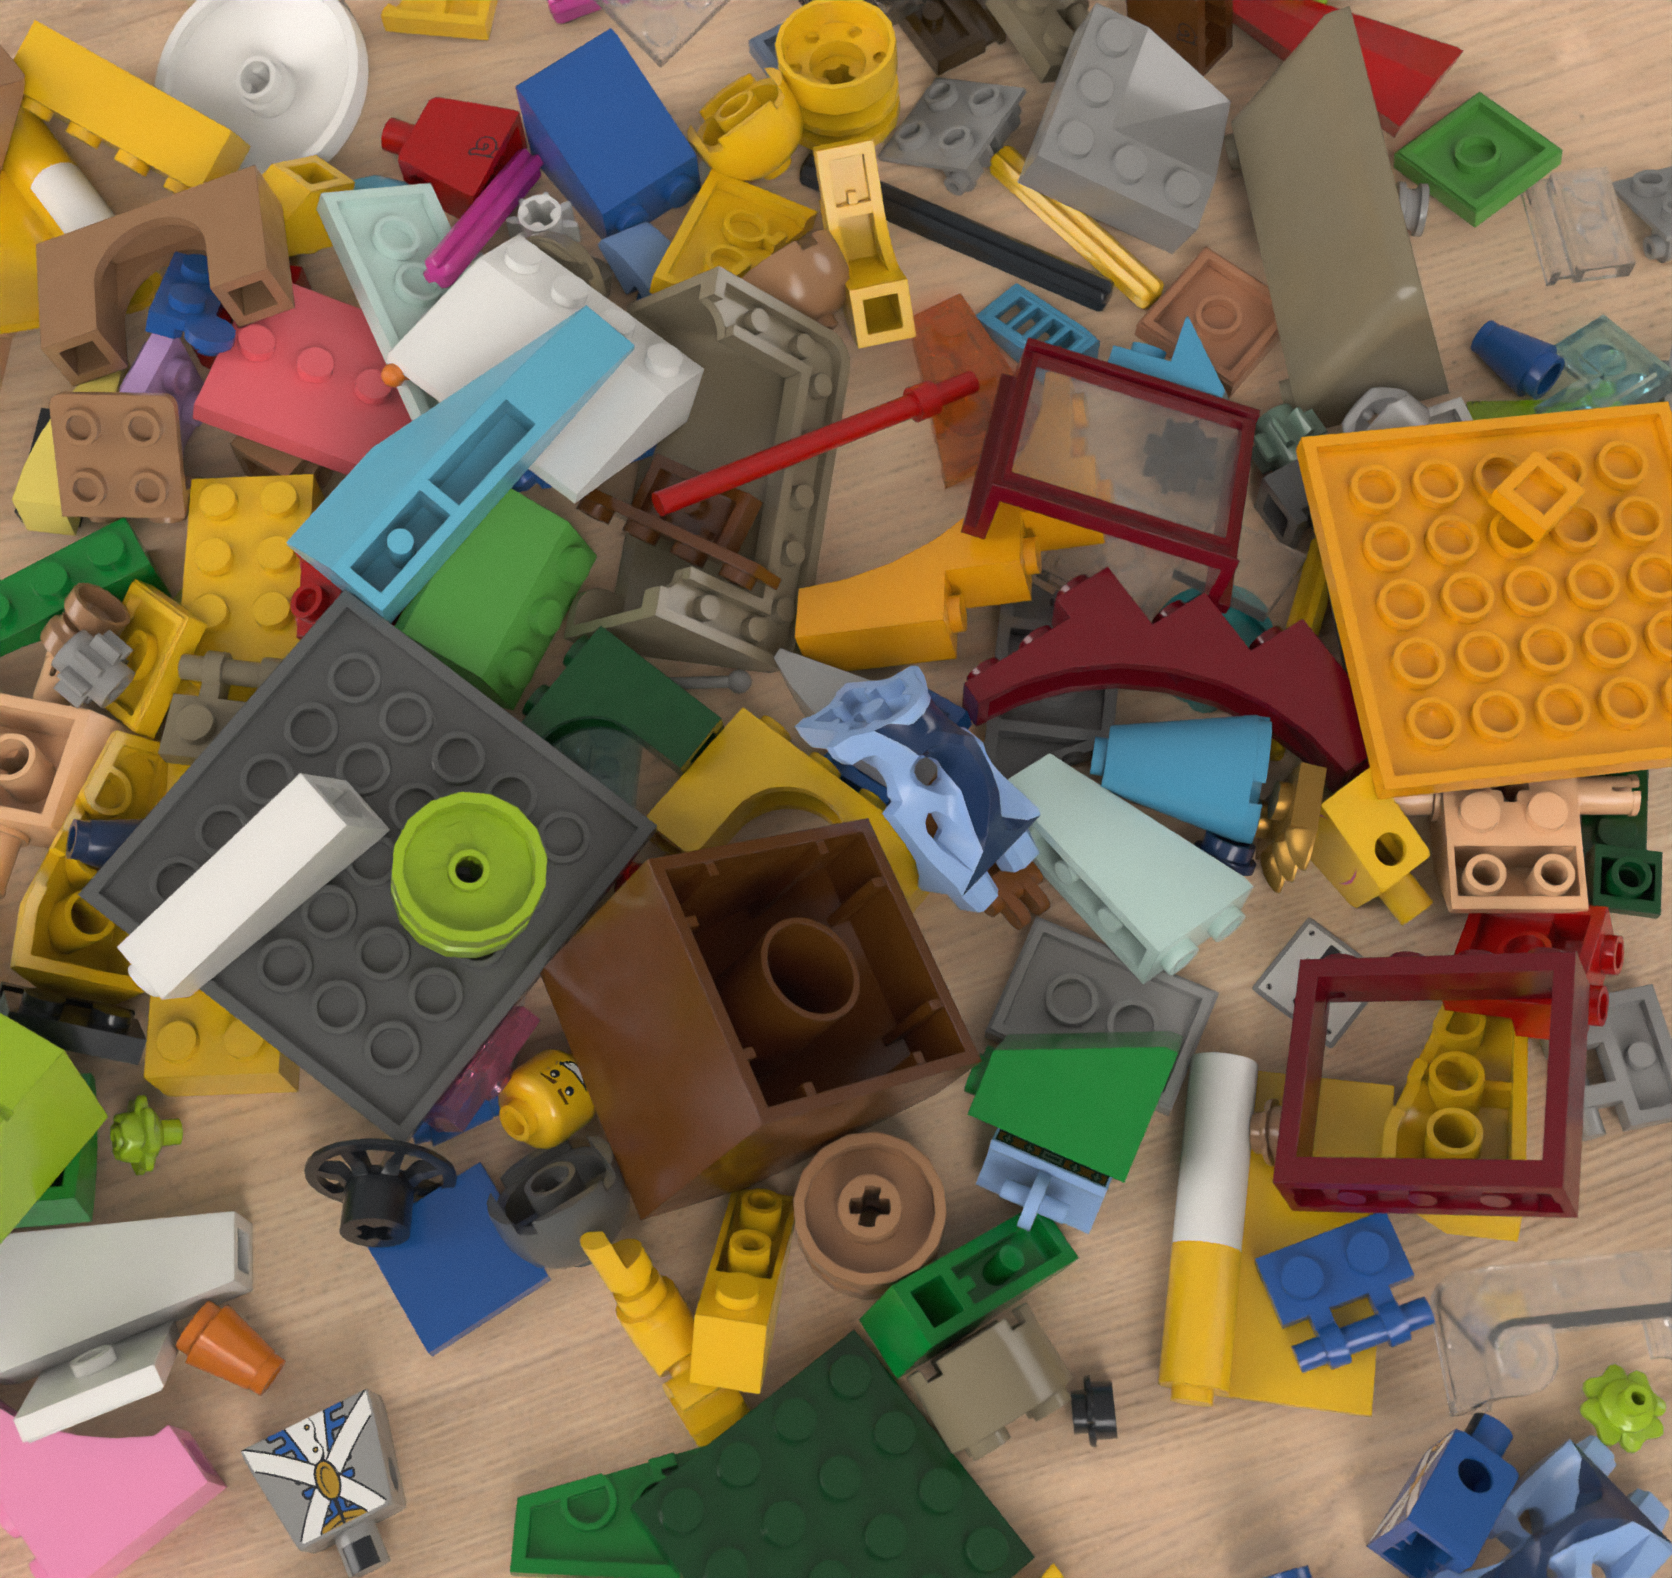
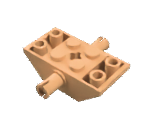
[0,652,161,899]
[1394,774,1641,913]

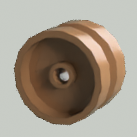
[793,1132,947,1300]

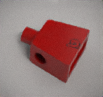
[381,97,528,219]

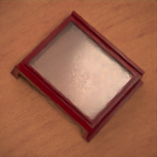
[961,337,1260,614]

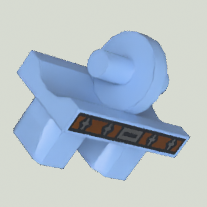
[976,1128,1112,1234]

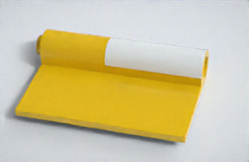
[0,107,162,334]
[1158,1052,1395,1418]

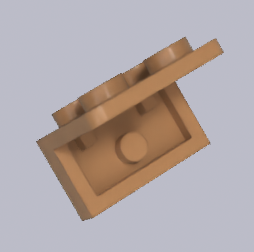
[49,392,204,524]

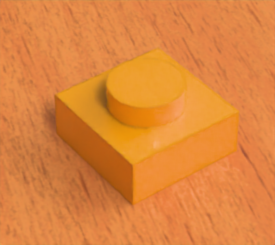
[1487,450,1586,543]

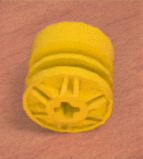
[775,0,901,151]

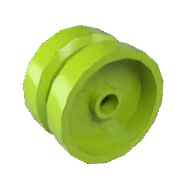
[390,792,547,958]

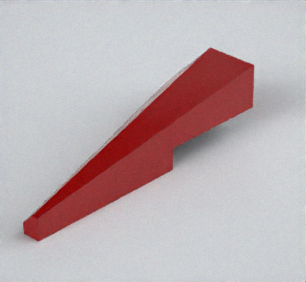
[1233,0,1463,138]

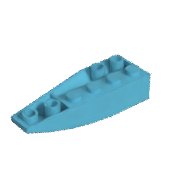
[286,305,635,623]

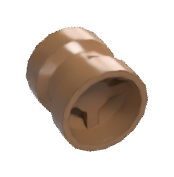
[40,583,130,657]

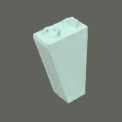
[1007,753,1254,984]

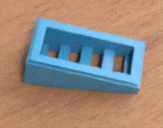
[974,283,1100,386]

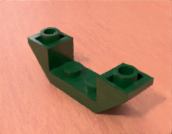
[1580,769,1663,919]

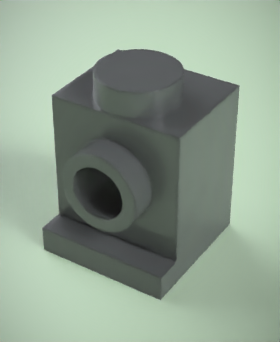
[1254,459,1314,553]

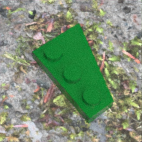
[510,1446,706,1578]

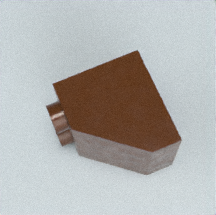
[540,818,982,1221]

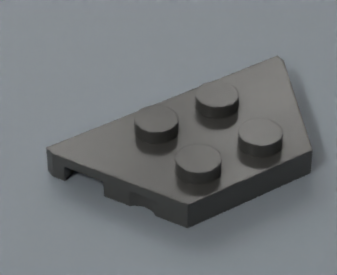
[984,583,1118,779]

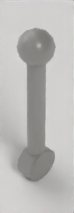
[669,669,752,694]

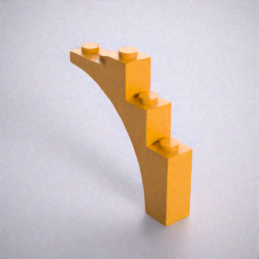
[795,372,1115,672]

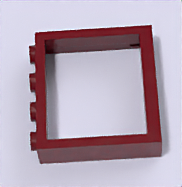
[1272,947,1590,1218]

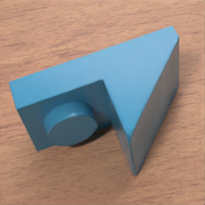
[1108,316,1229,400]

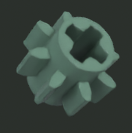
[1251,404,1328,475]

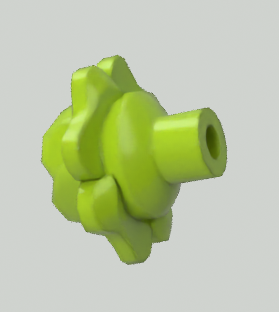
[110,1095,183,1176]
[1580,1364,1666,1453]

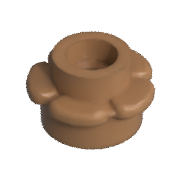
[1249,1099,1282,1166]

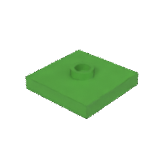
[1394,91,1563,228]

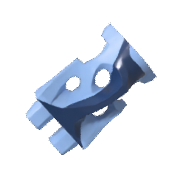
[795,666,1041,913]
[1431,1435,1672,1578]

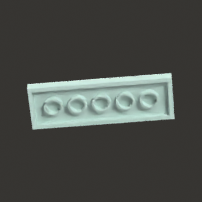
[317,183,538,485]

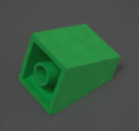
[964,1031,1183,1183]

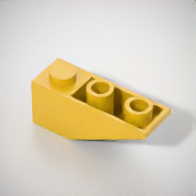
[689,1188,795,1394]

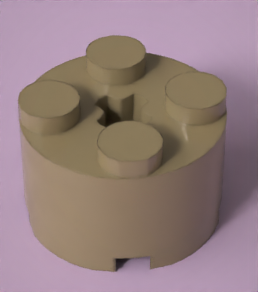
[907,1302,1073,1461]

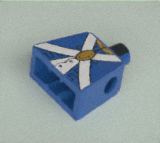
[1366,1412,1519,1578]

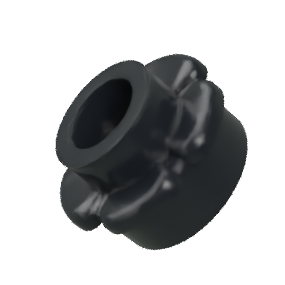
[1070,1375,1118,1447]

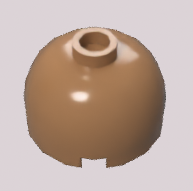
[742,229,849,330]

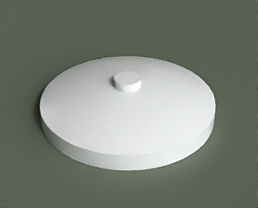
[155,0,369,175]

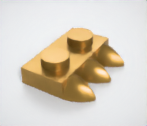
[1255,762,1327,894]

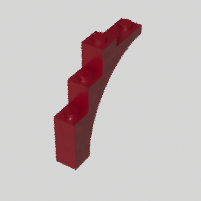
[962,566,1370,794]

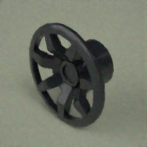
[304,1138,457,1247]

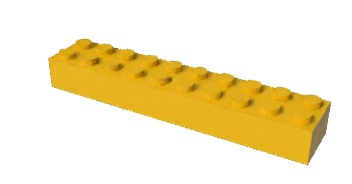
[143,474,325,1097]

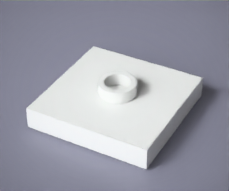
[13,1320,181,1443]

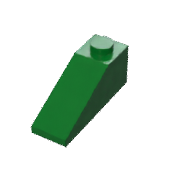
[859,1212,1079,1379]

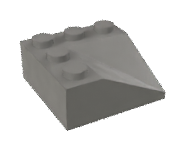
[1017,2,1231,254]

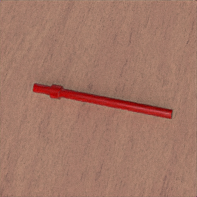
[652,370,980,516]

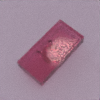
[425,1006,540,1132]

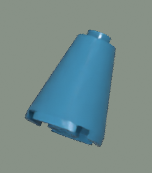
[1090,715,1272,844]

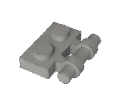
[1539,984,1672,1141]

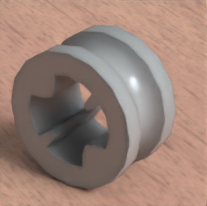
[1396,181,1429,237]

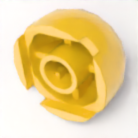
[687,67,804,181]

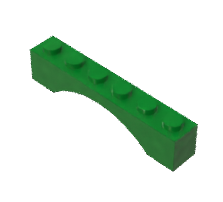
[0,518,172,657]

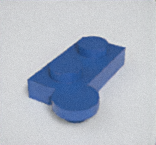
[145,251,236,356]

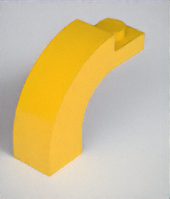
[812,136,916,349]

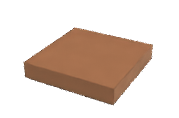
[1135,247,1280,398]

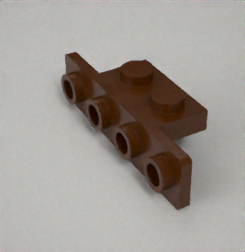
[576,453,782,592]

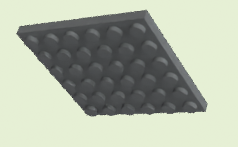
[78,589,657,1142]

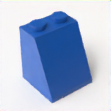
[515,28,701,240]

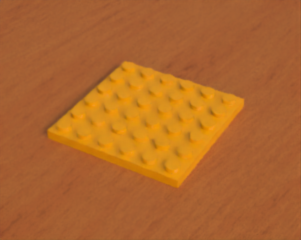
[1296,401,1672,800]

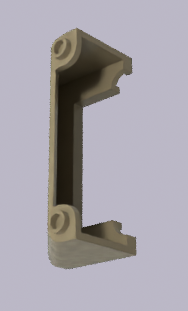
[1224,6,1449,428]
[564,266,850,673]

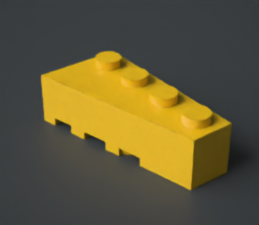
[13,20,251,194]

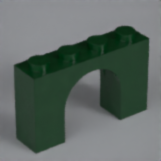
[521,626,724,776]

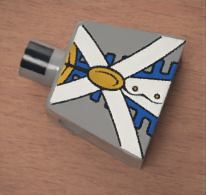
[241,1389,406,1578]

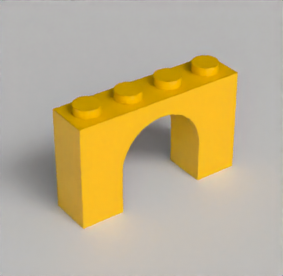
[646,707,930,913]

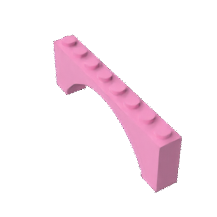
[0,1399,227,1578]

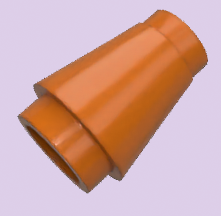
[176,1300,286,1396]

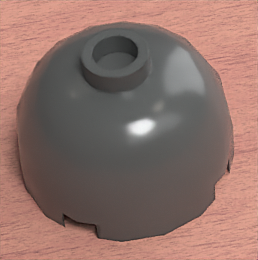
[486,1136,630,1269]

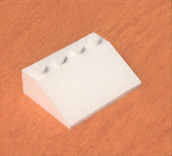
[387,234,704,504]

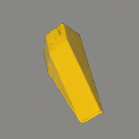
[10,730,169,1005]
[1381,1003,1528,1242]

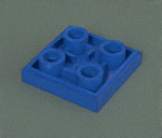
[368,1162,552,1356]

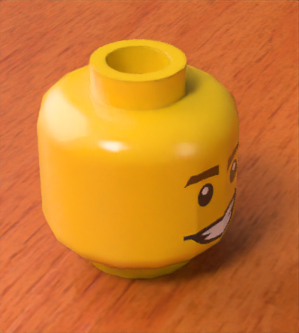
[498,1049,596,1149]

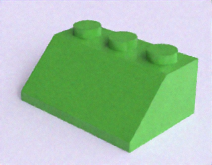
[394,488,597,710]

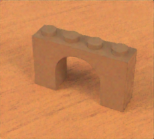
[36,165,295,387]

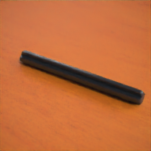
[799,153,1114,312]

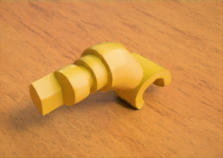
[580,1231,750,1447]

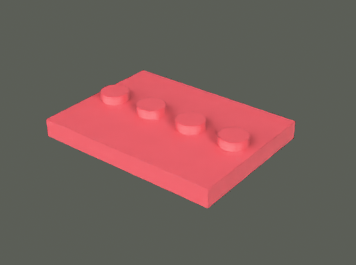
[193,283,412,475]

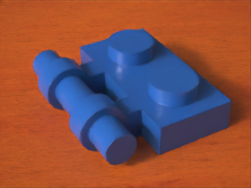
[1255,1213,1435,1373]

